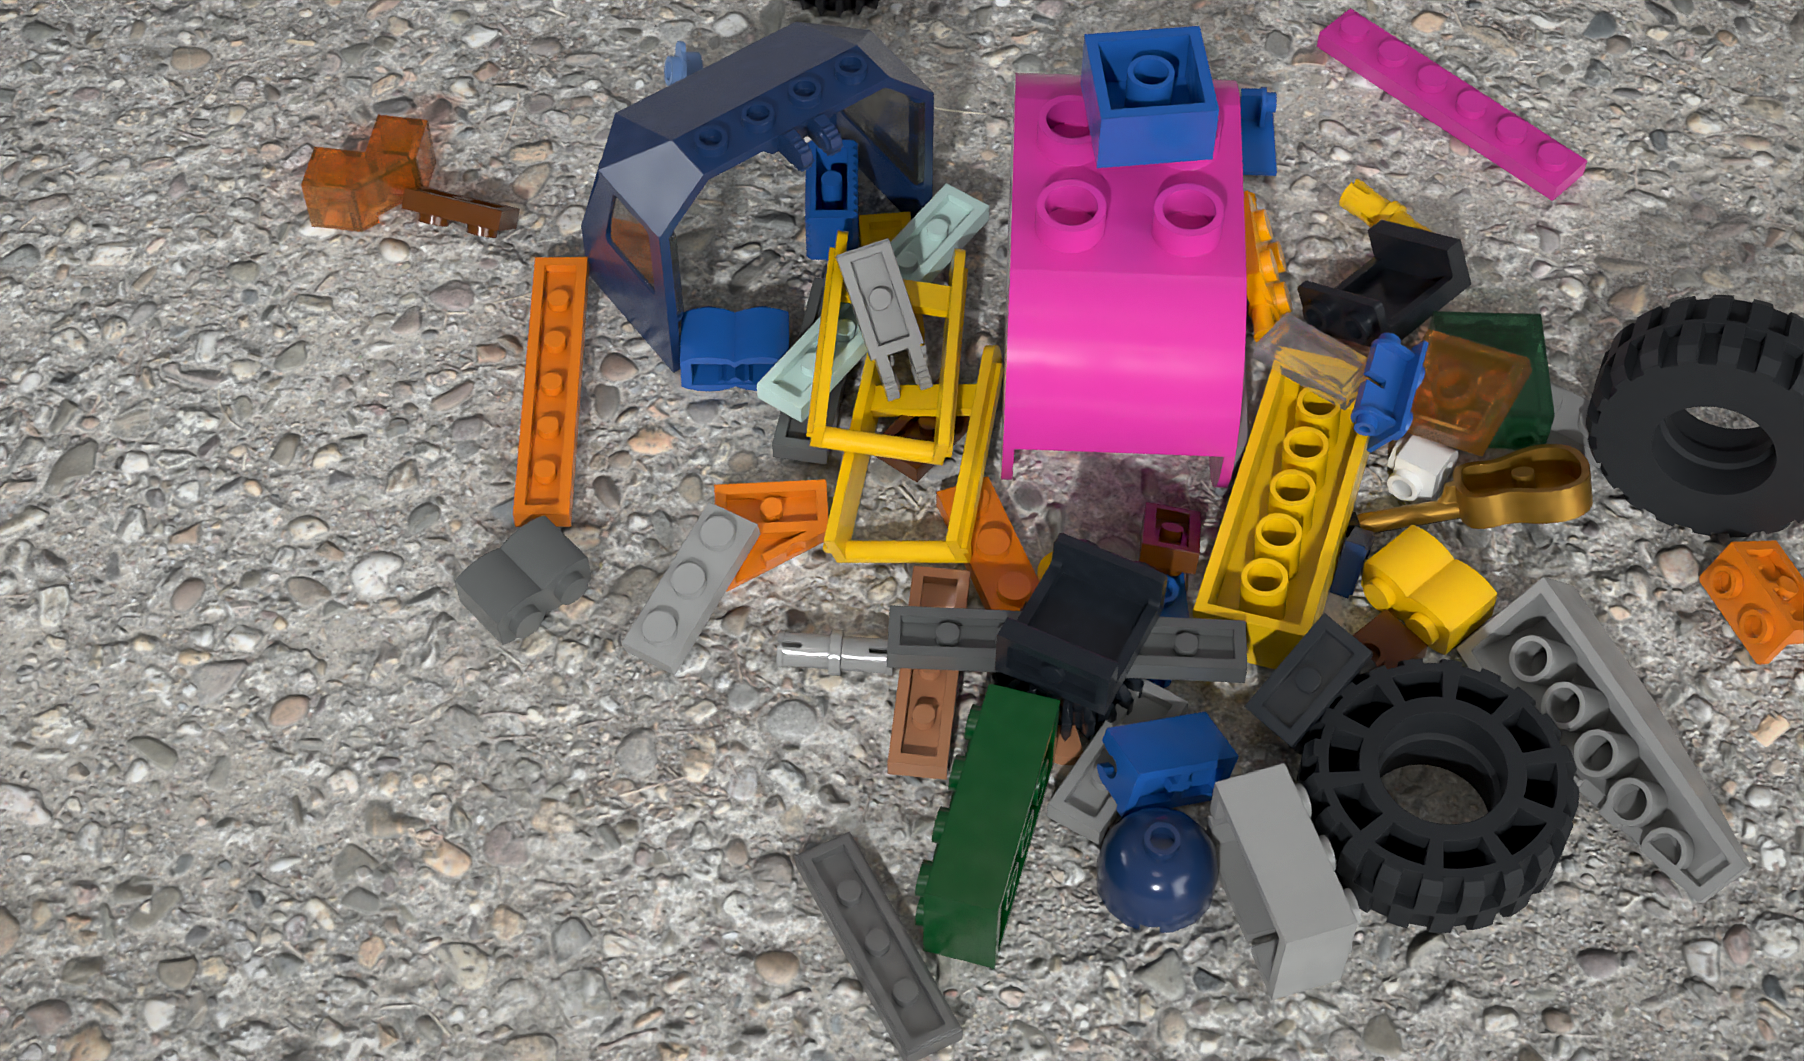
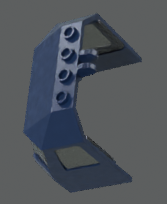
[581,22,934,373]

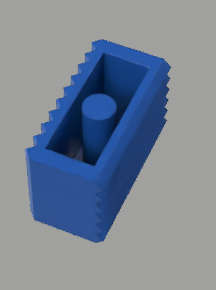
[805,140,859,260]

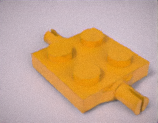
[1243,190,1293,344]

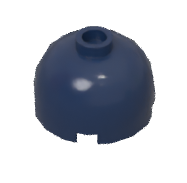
[1096,807,1219,933]

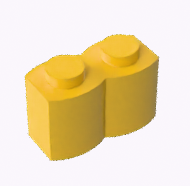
[1361,525,1497,655]

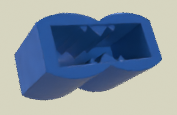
[680,306,790,391]

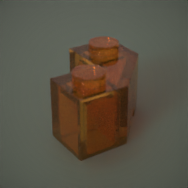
[301,115,436,232]

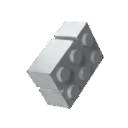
[1206,763,1361,1000]

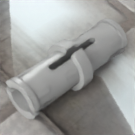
[776,629,894,676]

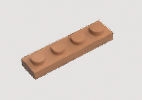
[887,566,970,780]

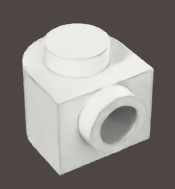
[1387,432,1458,504]

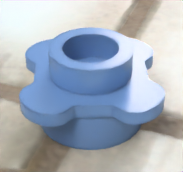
[664,41,703,86]

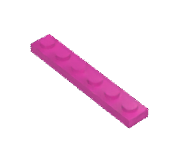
[1317,8,1587,201]

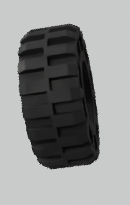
[1586,295,1804,538]
[1296,658,1579,933]

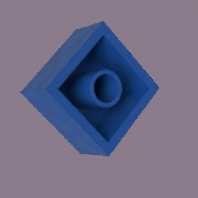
[1080,26,1219,168]

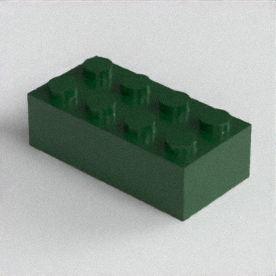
[915,683,1060,969]

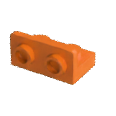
[1699,540,1804,665]

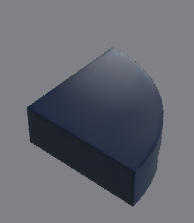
[1329,526,1375,599]

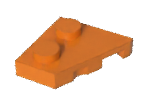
[714,479,828,592]

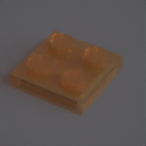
[1406,329,1532,456]

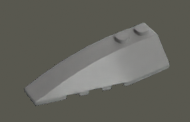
[1456,577,1752,903]

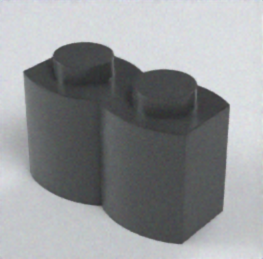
[455,515,592,645]

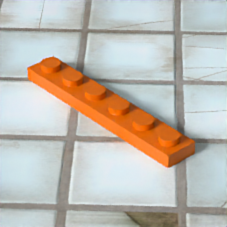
[513,257,590,527]

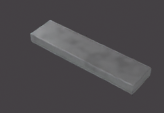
[795,831,963,1061]

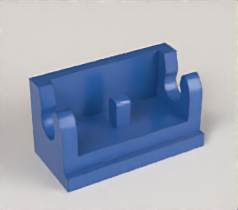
[1097,711,1239,817]

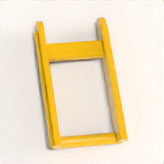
[806,230,968,466]
[823,345,1004,563]

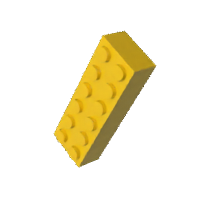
[1193,349,1380,670]

